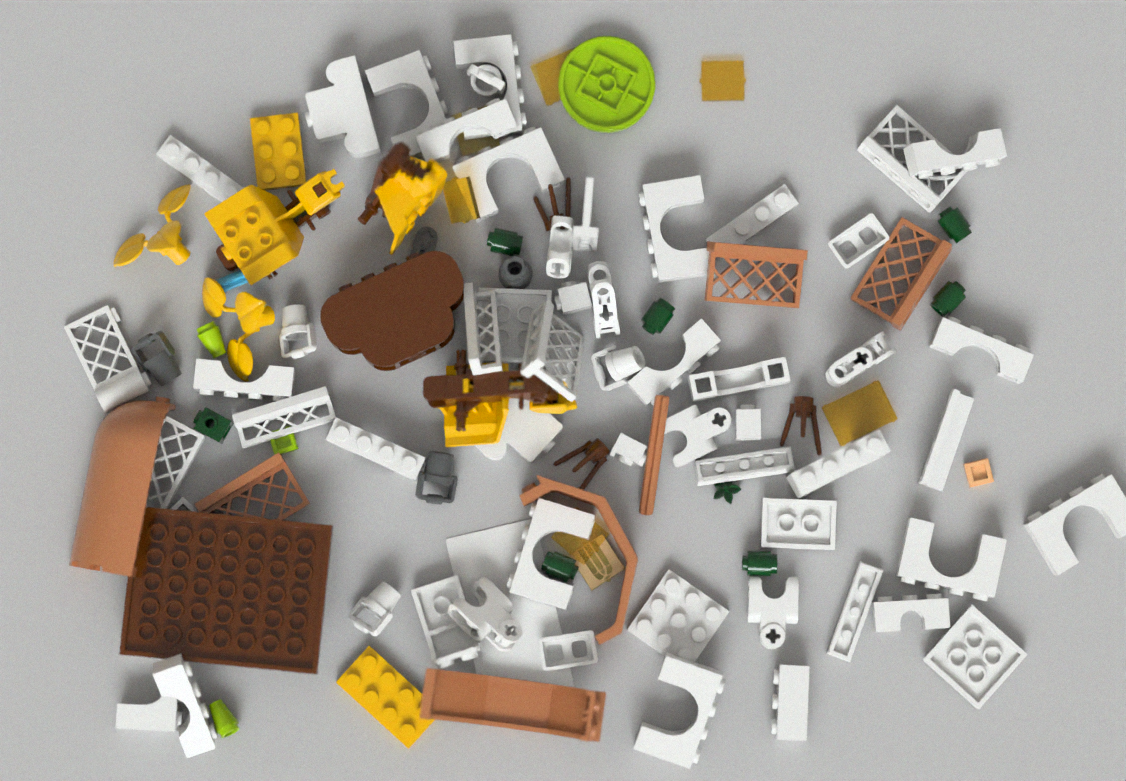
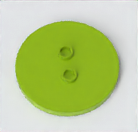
[558,36,655,133]

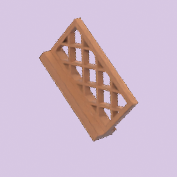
[850,217,952,331]
[705,241,808,308]
[195,453,310,520]

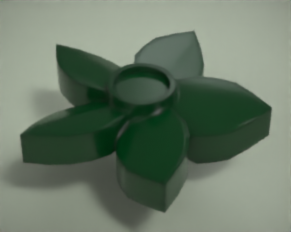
[713,481,741,504]

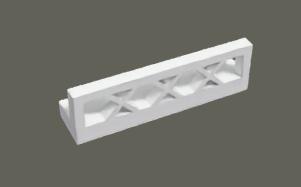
[463,282,503,375]
[232,386,336,449]
[918,389,974,491]

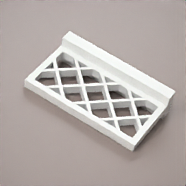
[857,105,967,213]
[572,177,599,252]
[521,299,585,402]
[146,416,206,509]

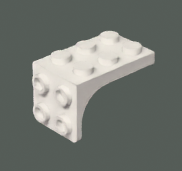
[411,575,482,669]

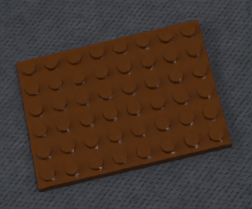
[119,507,333,675]

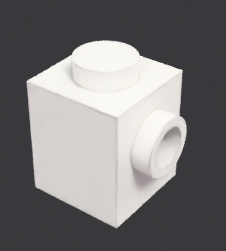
[554,281,592,315]
[735,405,761,440]

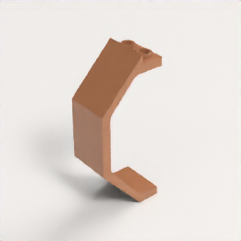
[519,475,638,645]
[419,668,606,742]

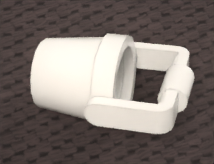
[467,64,505,98]
[279,304,317,359]
[591,346,645,391]
[348,581,401,636]

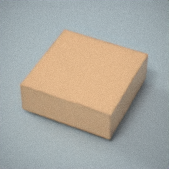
[963,458,994,488]

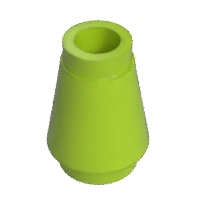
[196,321,226,359]
[209,699,240,738]

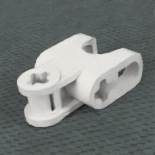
[546,216,574,278]
[588,261,620,338]
[825,331,897,388]
[664,405,731,468]
[747,576,799,650]
[448,577,523,651]

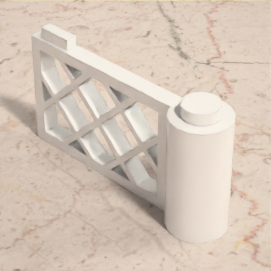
[64,305,152,413]

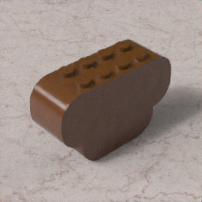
[320,251,464,371]

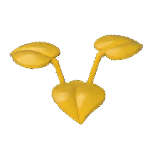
[113,184,191,268]
[202,277,275,382]

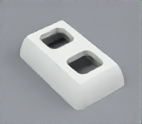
[828,213,890,269]
[538,630,598,671]

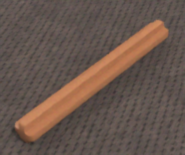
[639,394,669,515]

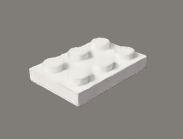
[761,498,837,550]

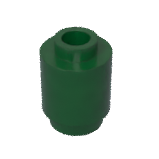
[938,206,972,243]
[486,228,523,256]
[930,281,966,317]
[641,298,675,335]
[541,551,579,583]
[742,551,778,576]

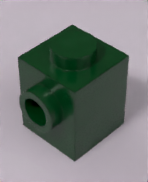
[193,407,234,444]

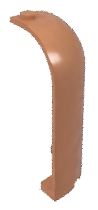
[69,396,176,577]

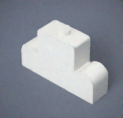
[305,55,381,158]
[474,398,562,463]

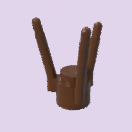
[533,177,571,234]
[780,396,822,455]
[553,438,610,490]

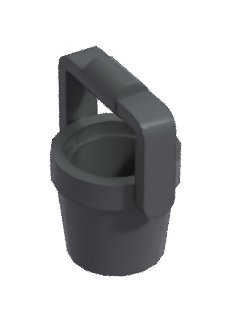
[132,331,182,387]
[415,451,458,505]

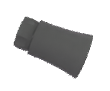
[499,256,532,289]

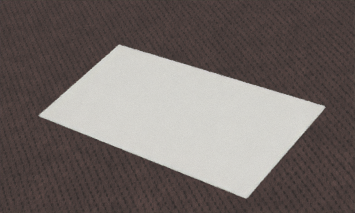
[446,519,575,687]

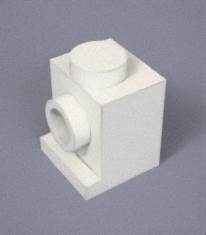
[609,433,647,467]

